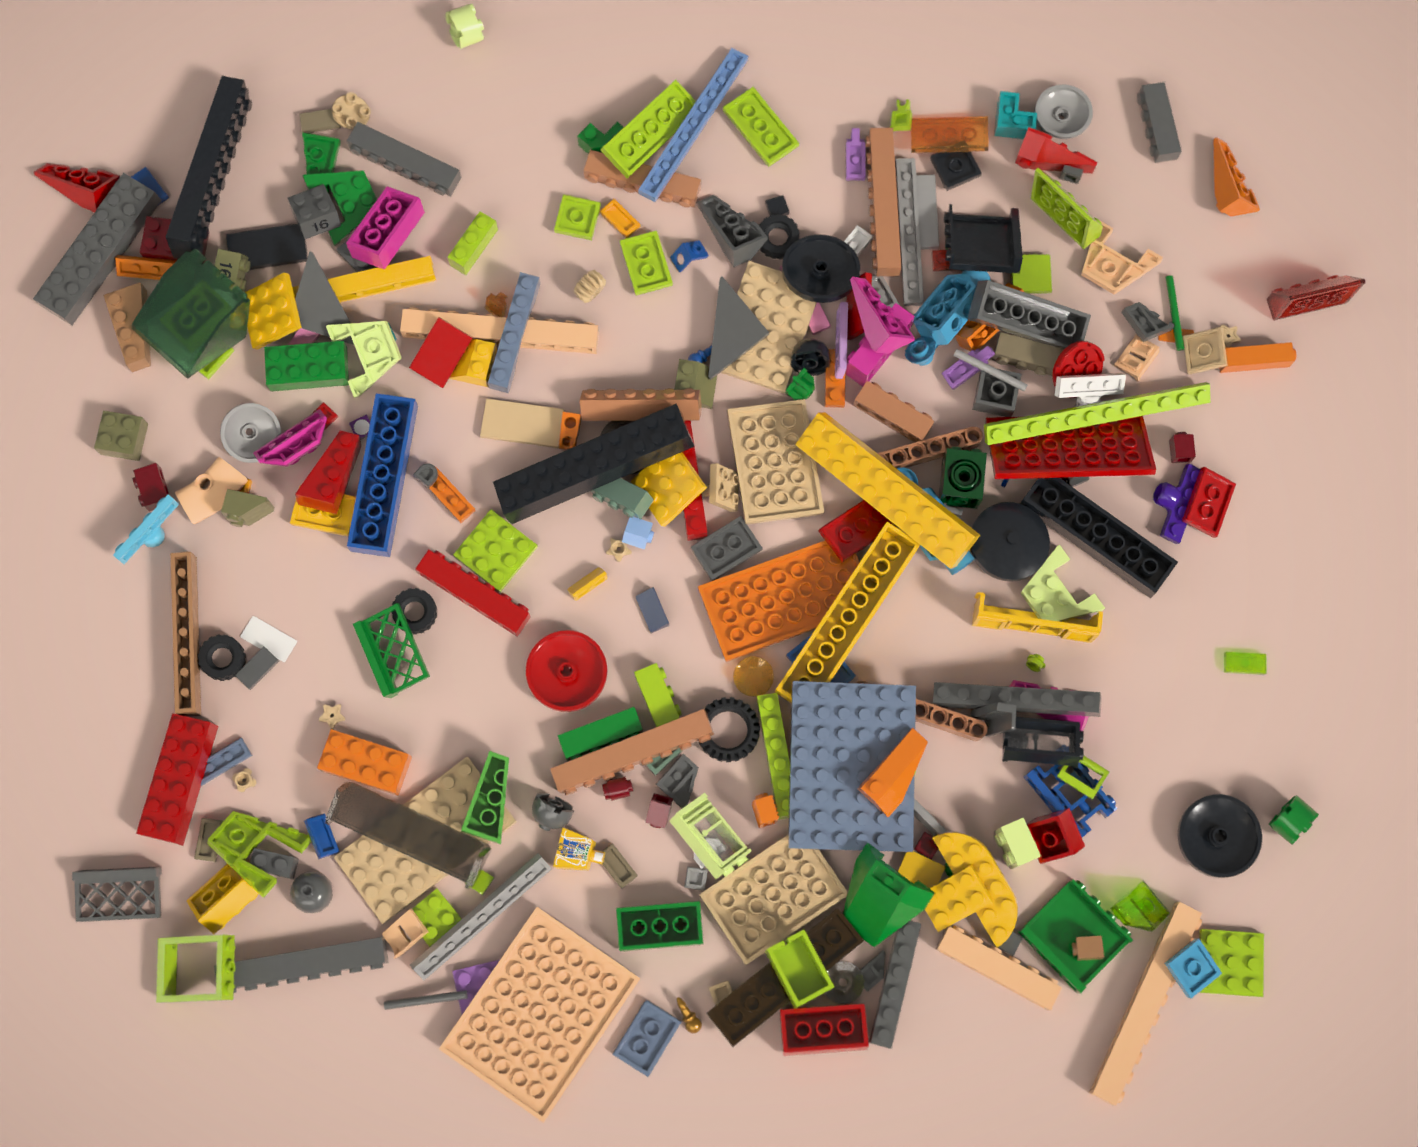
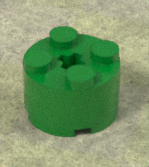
[1269,795,1319,845]

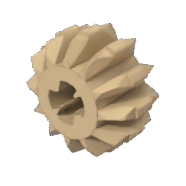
[574,270,606,303]

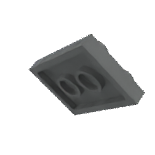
[691,516,763,581]

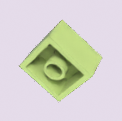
[994,818,1041,869]

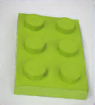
[620,230,673,296]

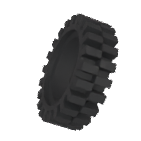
[699,697,760,762]

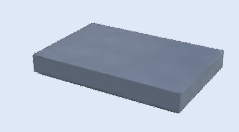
[612,1000,681,1077]

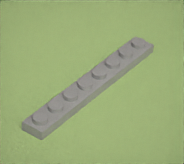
[895,158,924,306]
[410,853,552,980]

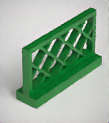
[353,603,430,698]

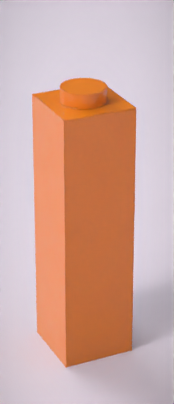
[1219,342,1297,373]

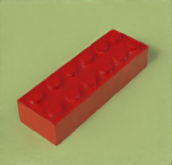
[136,713,219,846]

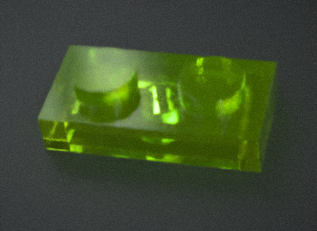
[1224,652,1267,675]

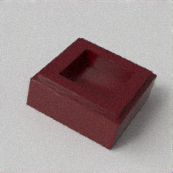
[914,831,939,860]

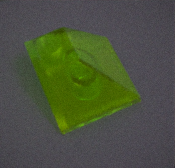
[1110,880,1170,932]

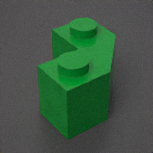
[577,121,624,154]

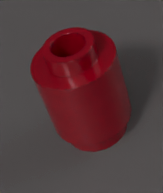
[602,776,633,801]

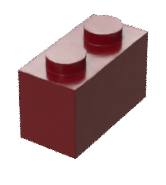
[132,463,169,512]

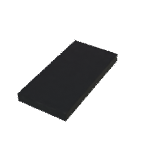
[226,224,308,270]

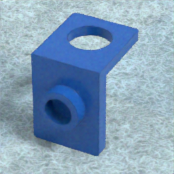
[670,240,709,272]

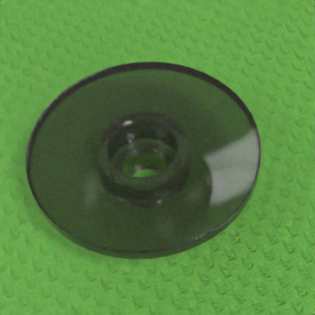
[825,961,864,1004]

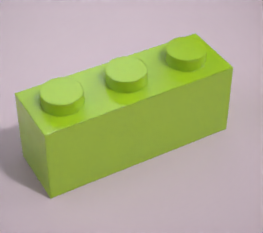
[447,211,498,275]
[634,663,682,727]

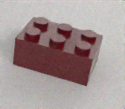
[139,216,209,268]

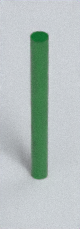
[1165,275,1184,351]

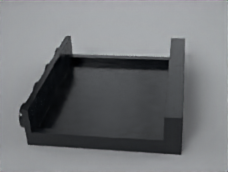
[944,204,1023,274]

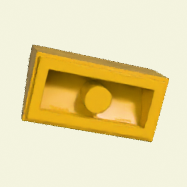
[567,567,608,601]

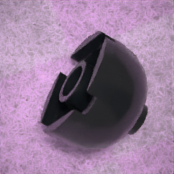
[791,338,830,376]

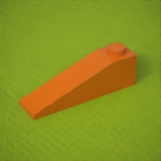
[857,728,928,817]

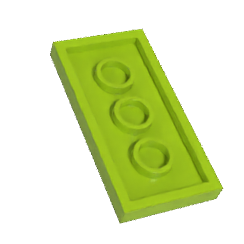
[723,87,799,167]

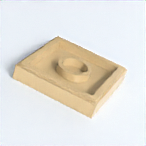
[1183,327,1228,375]

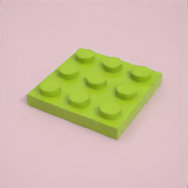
[453,509,538,592]
[1199,929,1264,997]

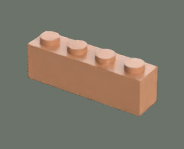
[853,381,934,442]

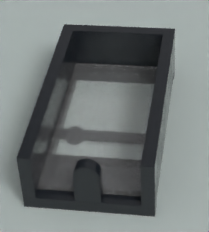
[1002,717,1084,768]

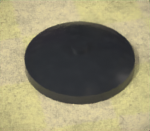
[782,235,860,303]
[970,502,1050,582]
[1178,794,1262,878]

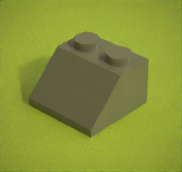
[674,359,717,409]
[221,489,275,527]

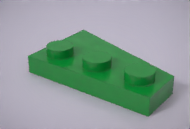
[302,133,341,194]

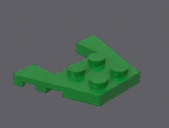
[303,171,377,246]

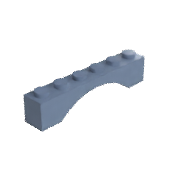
[488,272,540,394]

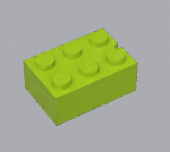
[765,930,834,1009]

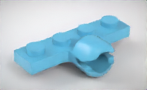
[113,495,179,564]

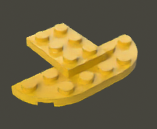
[925,832,1018,948]

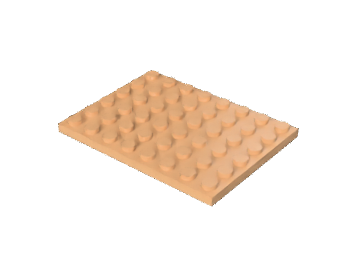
[439,907,640,1123]

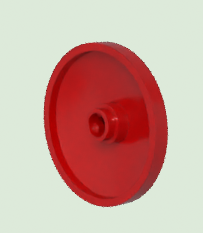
[526,630,608,712]

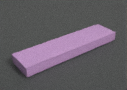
[835,302,848,379]

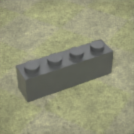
[1137,82,1182,163]

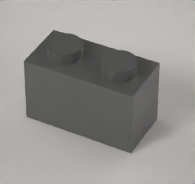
[250,848,299,880]

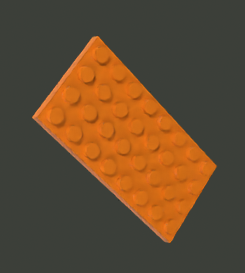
[698,541,860,662]

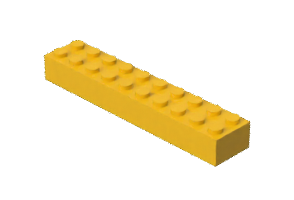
[795,412,980,569]
[775,522,920,704]

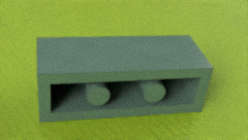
[591,478,654,520]

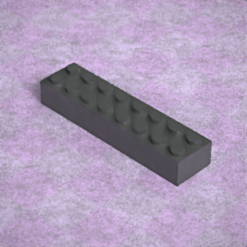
[33,173,162,326]

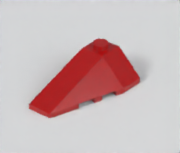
[1015,127,1098,174]
[34,163,120,212]

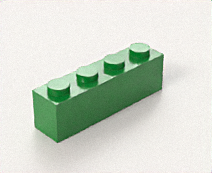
[558,707,643,761]

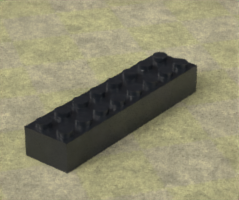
[1020,478,1178,598]

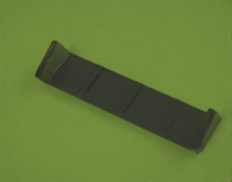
[325,782,492,889]

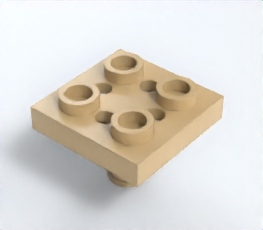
[702,463,739,512]

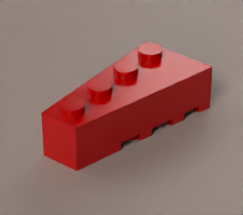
[295,430,362,514]

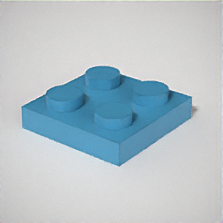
[1165,938,1222,999]

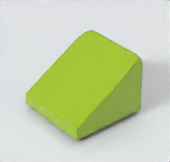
[464,867,494,895]

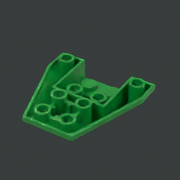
[843,843,935,947]

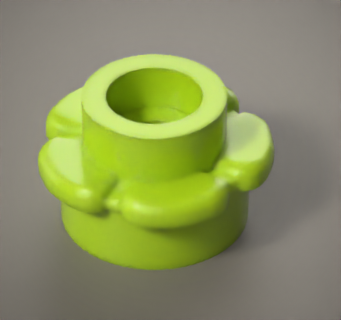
[1026,654,1045,672]

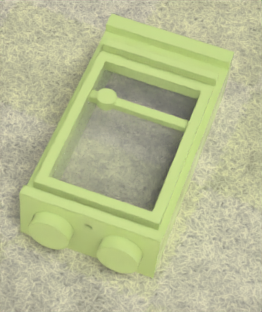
[669,793,752,879]

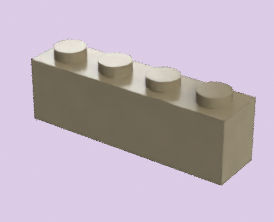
[992,332,1064,376]

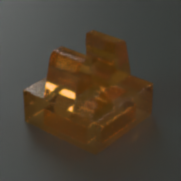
[485,292,507,317]

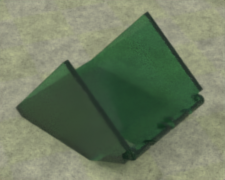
[132,249,250,379]

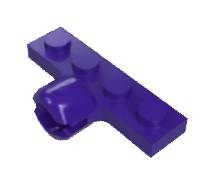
[1153,464,1200,544]

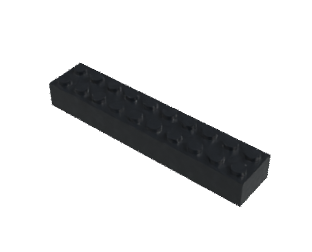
[166,76,252,262]
[493,403,695,525]

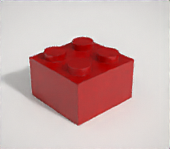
[1027,808,1085,864]

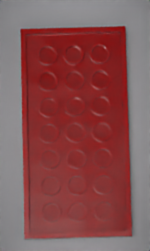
[985,416,1156,479]

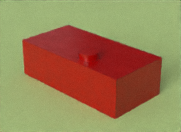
[779,1004,869,1056]

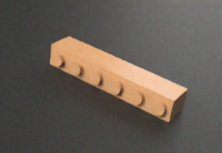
[936,925,1062,1011]

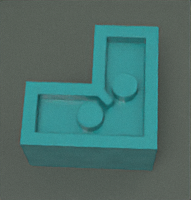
[994,91,1037,139]

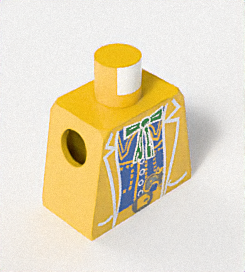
[553,828,605,871]

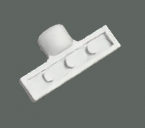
[1054,373,1126,407]

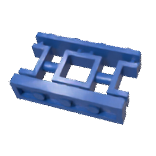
[1024,745,1117,838]

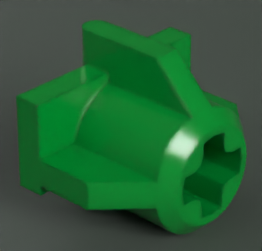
[785,368,815,400]

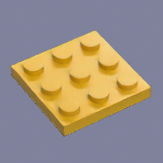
[240,272,302,350]
[631,452,707,527]

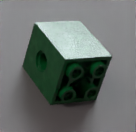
[939,447,987,509]

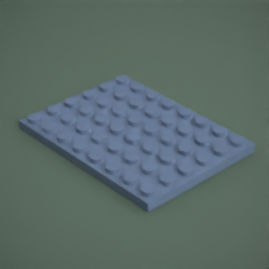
[788,681,916,852]

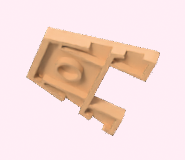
[1082,221,1163,295]

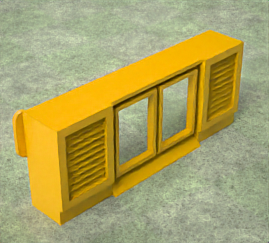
[972,592,1103,643]

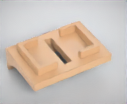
[1114,335,1159,382]
[382,908,429,959]

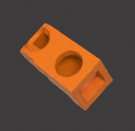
[559,412,582,450]

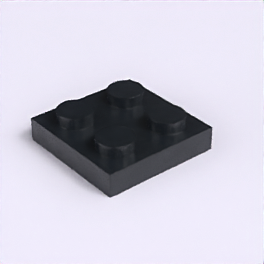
[930,141,982,191]

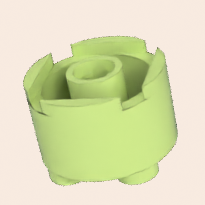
[445,3,484,49]

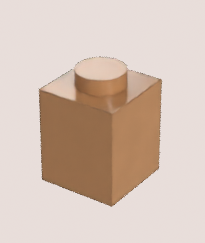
[1072,936,1104,961]

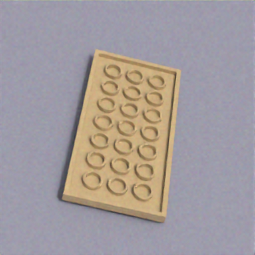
[334,756,517,924]

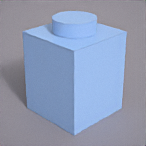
[622,517,654,550]

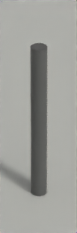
[384,990,468,1010]

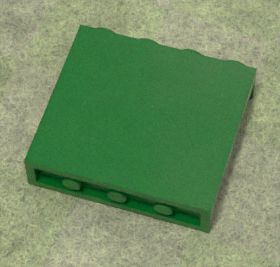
[1018,879,1133,994]

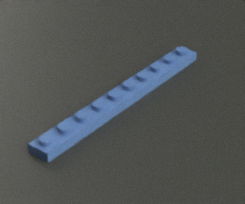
[638,48,748,202]

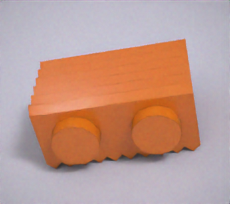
[752,793,780,828]

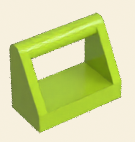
[1057,755,1110,799]

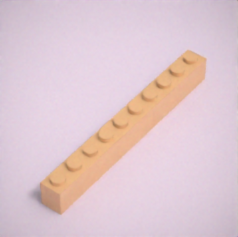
[400,307,599,354]
[1089,902,1202,1106]

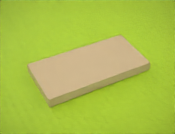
[480,398,565,448]

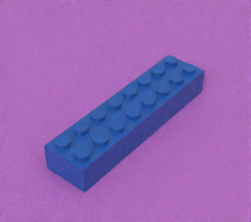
[347,393,418,557]

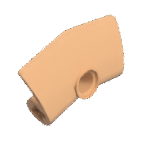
[175,456,248,524]

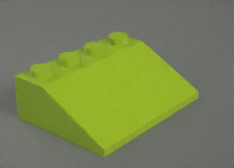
[1031,168,1103,249]

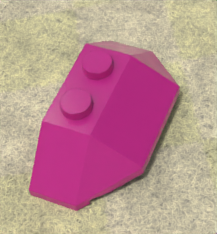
[253,409,327,467]

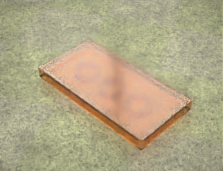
[911,116,989,153]

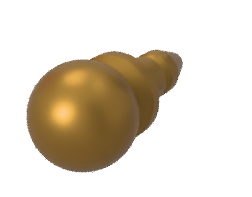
[677,997,702,1033]

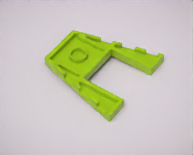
[207,811,312,898]

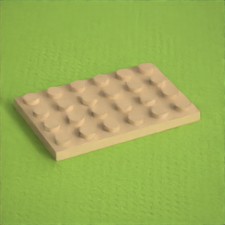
[721,261,817,394]
[727,399,824,524]
[699,835,848,965]

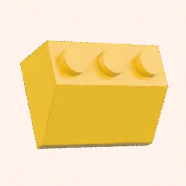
[186,863,259,935]

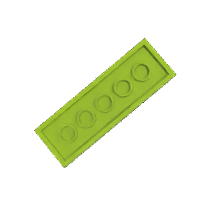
[601,80,696,178]

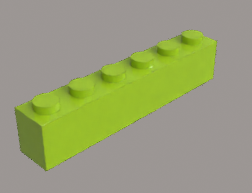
[756,693,790,820]

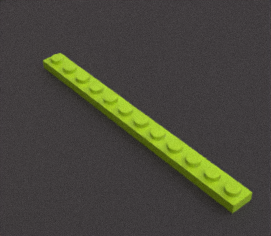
[984,382,1211,445]

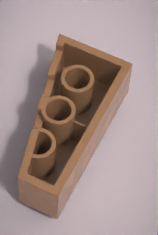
[103,282,151,372]

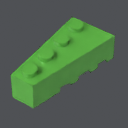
[461,751,509,845]

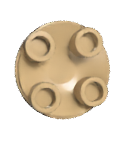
[332,92,371,129]

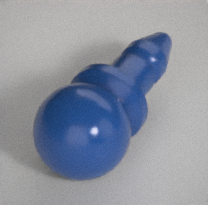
[688,345,712,364]

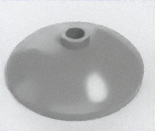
[1035,84,1093,139]
[220,403,281,463]

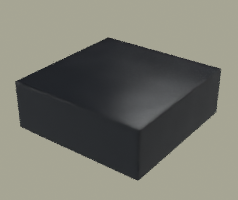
[765,195,790,215]

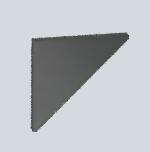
[295,251,354,345]
[708,276,769,380]

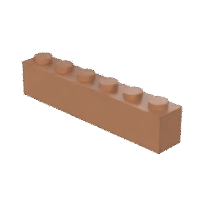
[584,150,701,208]
[580,388,702,421]

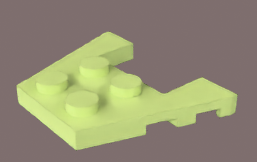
[326,321,402,398]
[1021,545,1105,622]

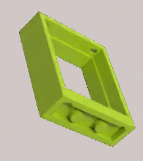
[156,935,236,1003]

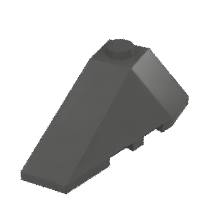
[697,195,767,267]

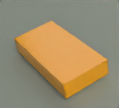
[600,199,641,239]

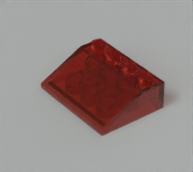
[1266,275,1366,321]

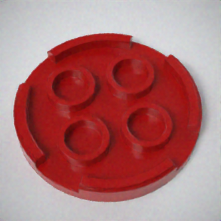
[1052,341,1105,399]

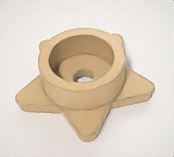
[1220,325,1241,348]
[606,538,632,562]
[319,704,345,729]

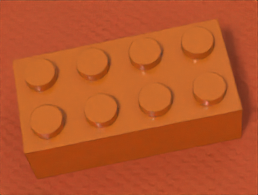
[317,729,412,796]

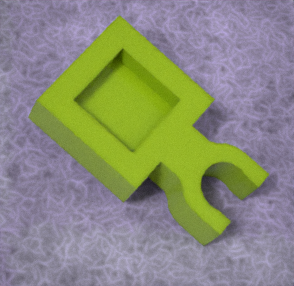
[890,99,912,131]

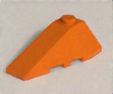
[1213,137,1260,217]

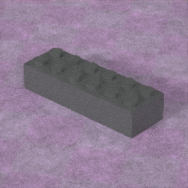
[967,280,1091,349]

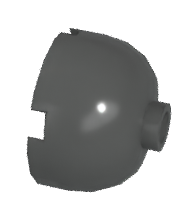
[532,792,574,831]
[290,871,333,913]

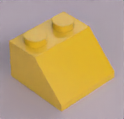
[450,339,497,387]

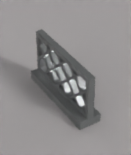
[72,866,162,922]

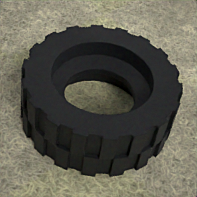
[759,214,800,259]
[391,588,437,635]
[198,634,246,681]

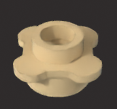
[232,768,257,792]

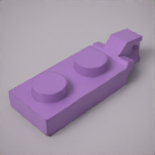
[846,128,866,181]
[942,346,995,390]

